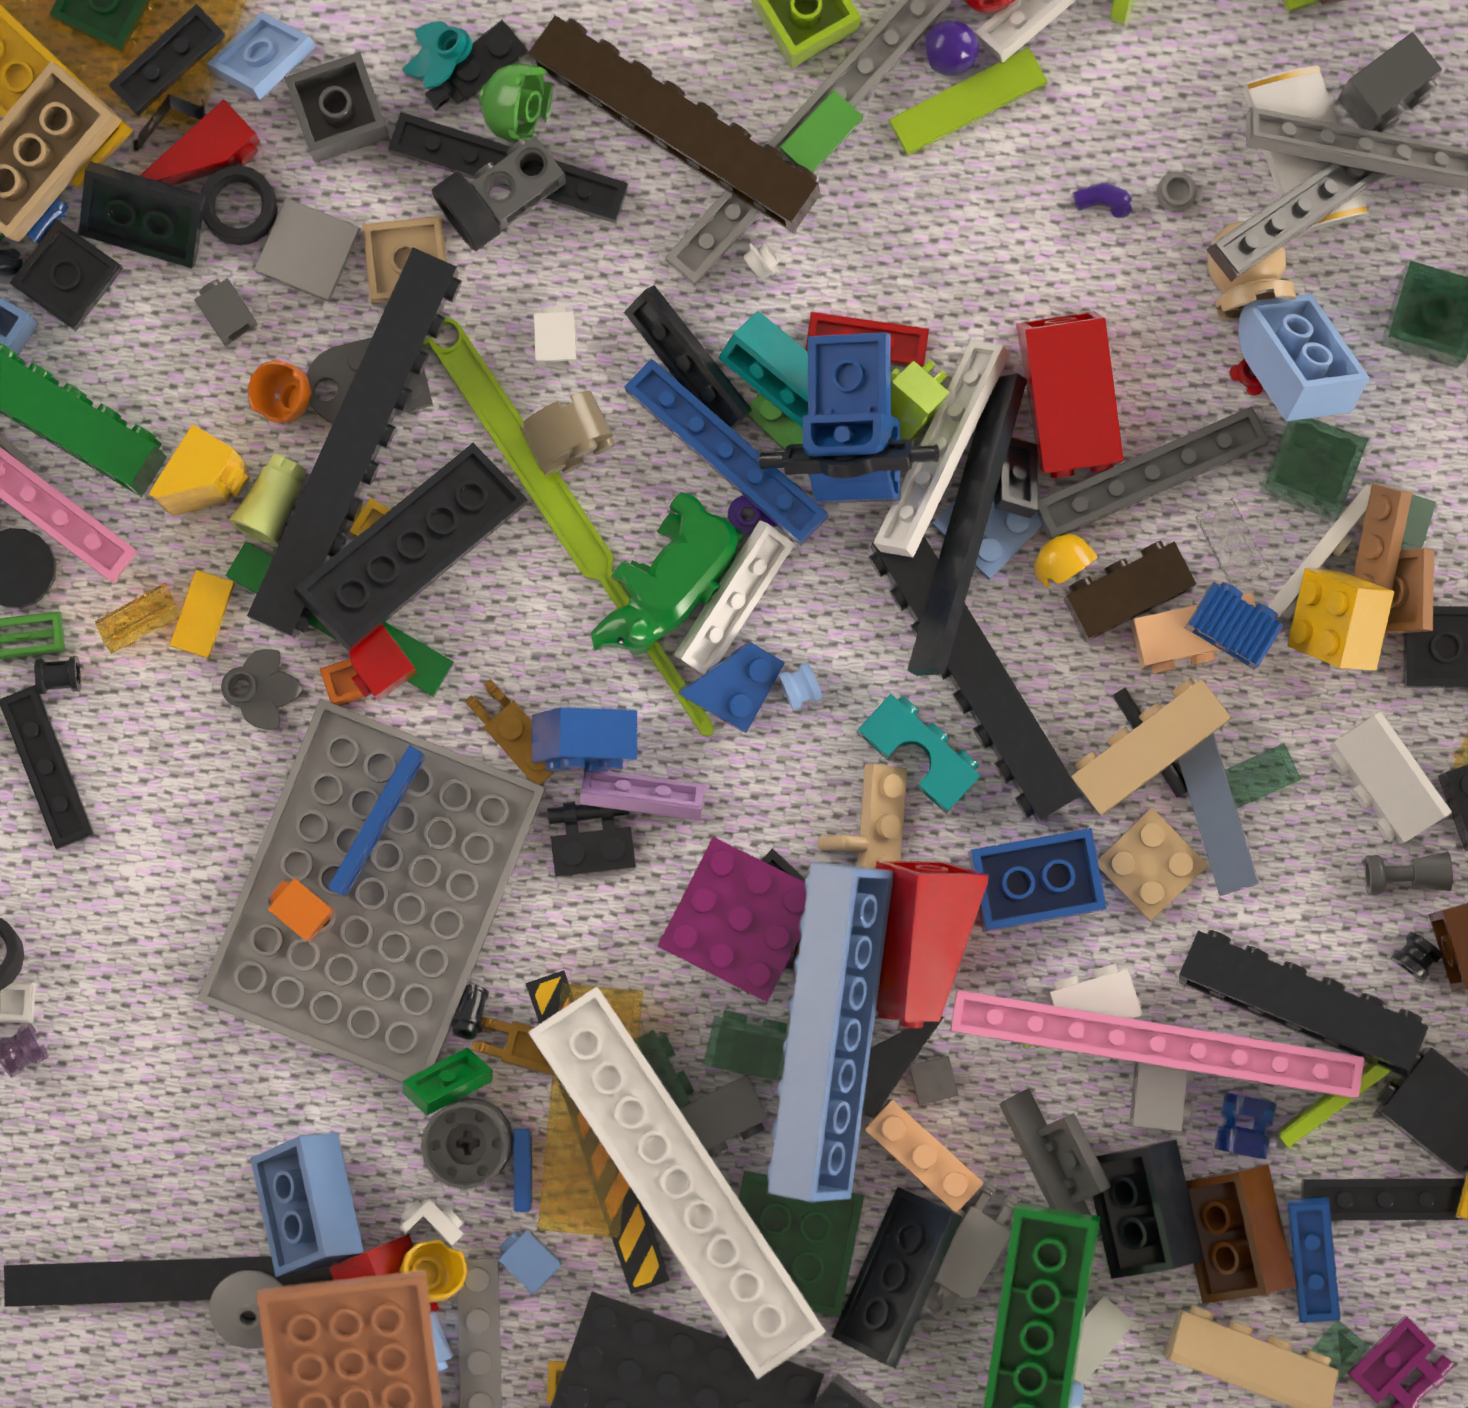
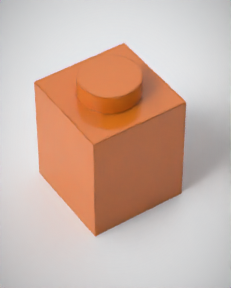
[268,878,336,942]

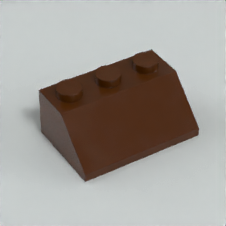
[1186,1164,1296,1304]

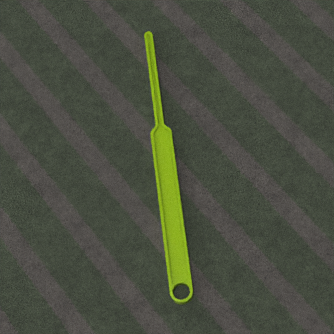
[428,317,714,737]

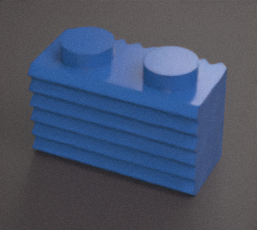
[1185,582,1283,670]

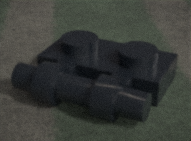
[547,801,636,877]

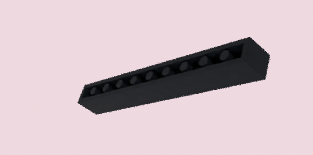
[247,247,462,639]

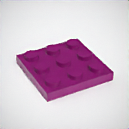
[657,836,807,1002]

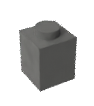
[194,278,258,346]

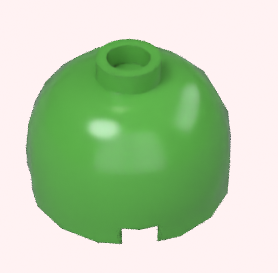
[479,63,553,143]

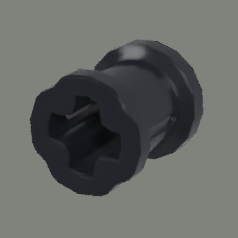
[34,656,81,694]

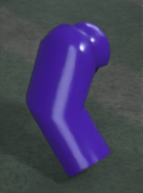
[1072,182,1132,218]

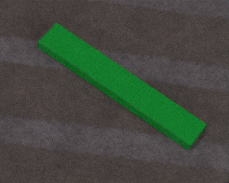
[225,541,454,697]

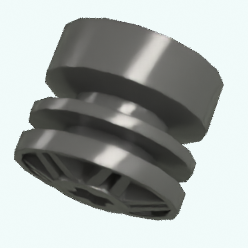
[421,1097,514,1190]

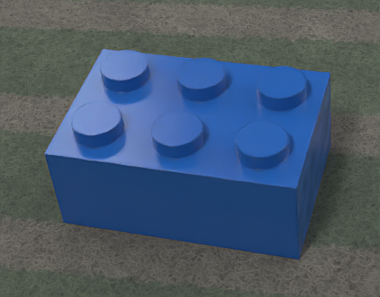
[968,828,1107,932]

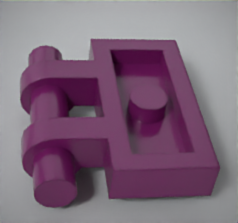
[1347,1315,1455,1408]

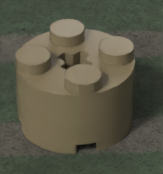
[520,391,616,476]

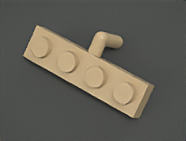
[818,764,907,868]

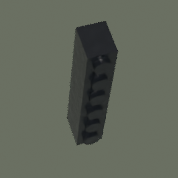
[1179,930,1429,1078]

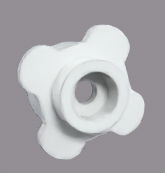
[744,242,781,280]

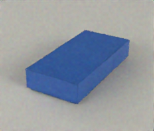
[514,1129,532,1212]

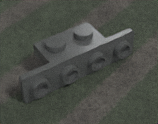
[1000,1089,1111,1238]

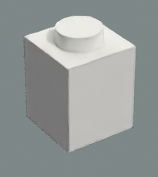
[533,306,577,368]

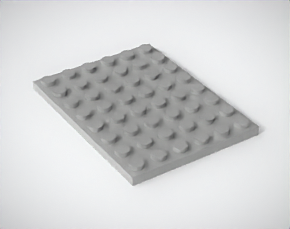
[197,699,546,1082]

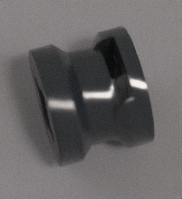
[1391,931,1443,982]

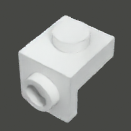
[400,1199,464,1247]

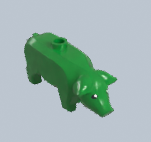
[590,492,743,655]

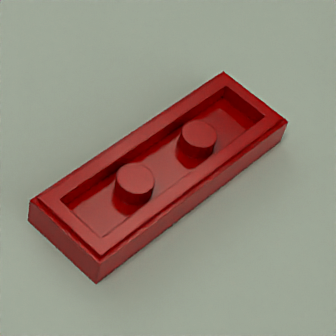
[805,312,929,368]

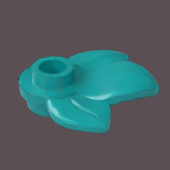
[402,21,473,89]

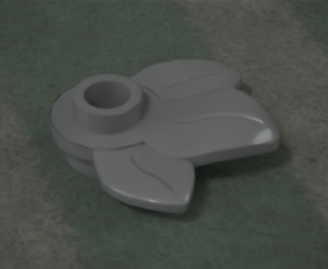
[221,649,303,730]

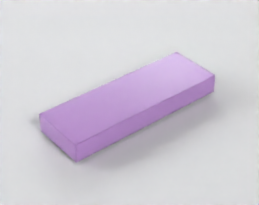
[579,772,705,821]

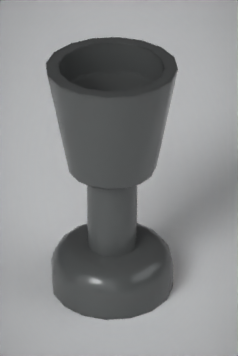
[1364,851,1453,895]

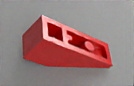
[139,99,260,186]
[349,624,417,702]

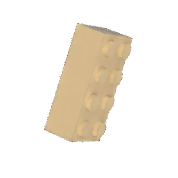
[0,61,123,242]

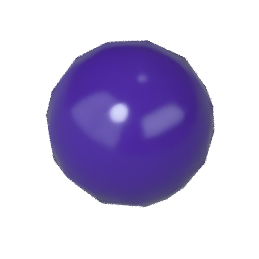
[926,20,979,76]

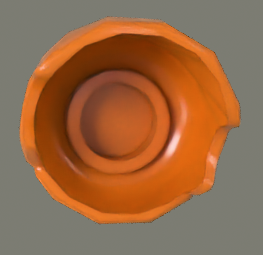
[247,360,312,424]

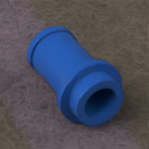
[26,198,69,244]

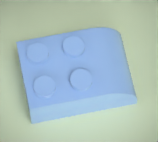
[1238,294,1370,421]

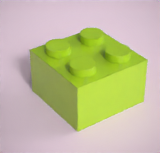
[751,0,861,69]

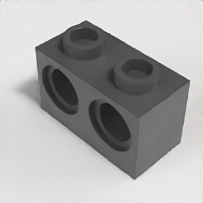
[471,136,566,230]

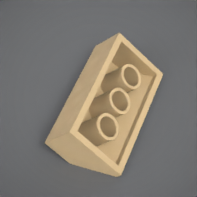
[1163,1305,1339,1408]

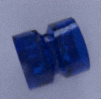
[1214,1093,1277,1160]

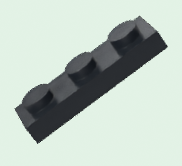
[108,4,226,117]

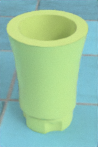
[228,454,307,547]

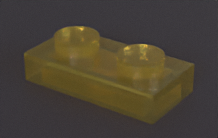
[95,582,182,654]

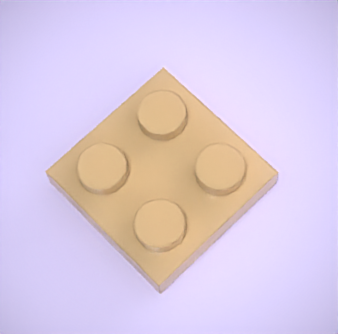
[1098,807,1209,922]

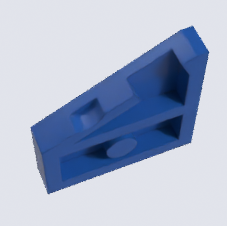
[678,642,785,733]

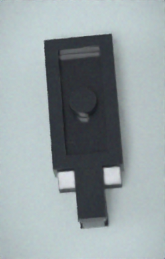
[425,19,528,111]

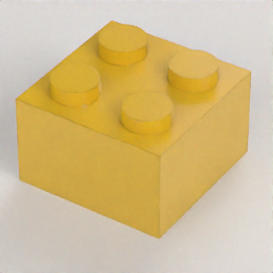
[1287,568,1394,670]

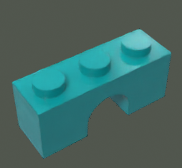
[857,694,981,814]

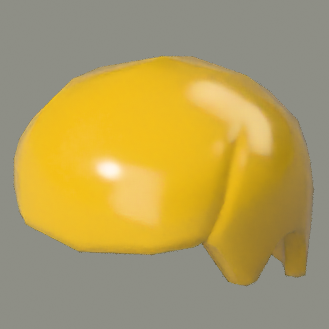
[1033,534,1098,588]
[400,1240,467,1303]

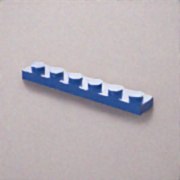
[624,358,828,546]

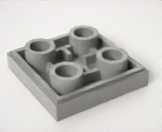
[254,197,360,302]

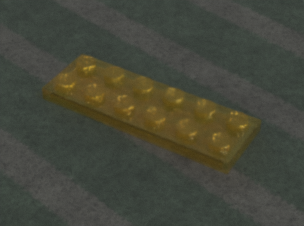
[537,983,643,1238]

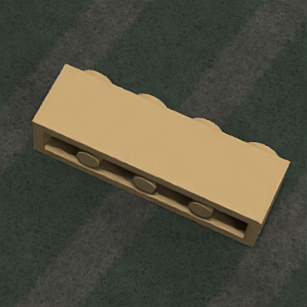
[1071,678,1232,816]

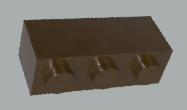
[1064,540,1197,642]

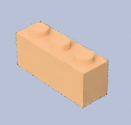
[1130,593,1255,674]
[863,1099,984,1213]

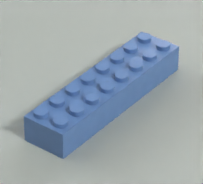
[767,862,894,1202]

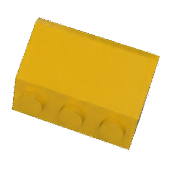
[149,424,250,516]

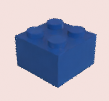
[532,707,637,772]

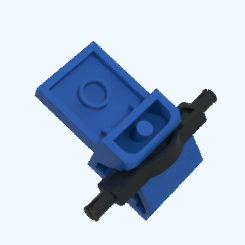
[759,332,940,504]

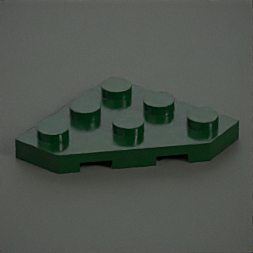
[738,1170,864,1317]

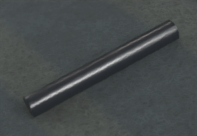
[1112,687,1188,798]

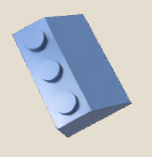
[250,1133,364,1277]

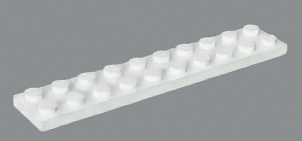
[528,986,826,1379]

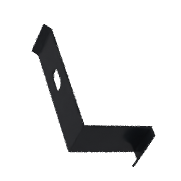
[133,94,206,151]

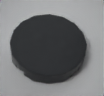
[0,528,57,609]

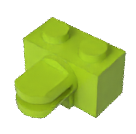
[891,360,950,441]

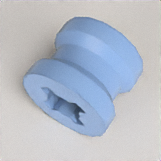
[778,662,823,711]

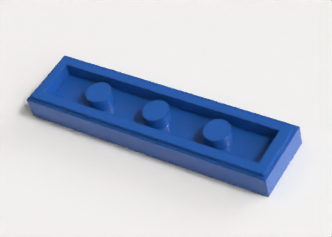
[328,745,425,896]

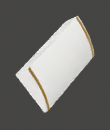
[1243,65,1369,237]

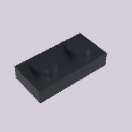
[994,437,1038,519]

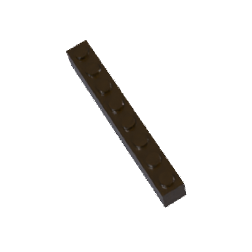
[528,15,820,234]

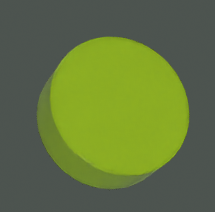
[1110,0,1134,25]

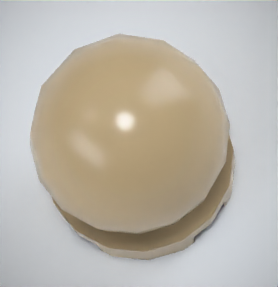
[1207,221,1297,321]

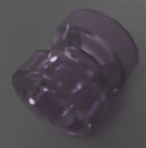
[0,1023,49,1078]

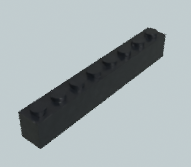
[868,536,1082,822]

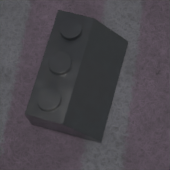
[1093,1139,1204,1279]

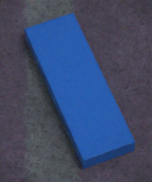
[1287,1197,1341,1323]

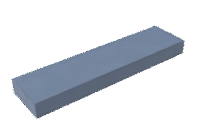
[1178,733,1260,896]

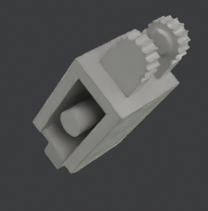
[922,1179,1019,1320]

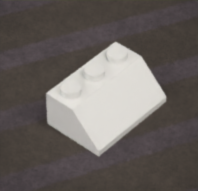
[1328,711,1452,845]

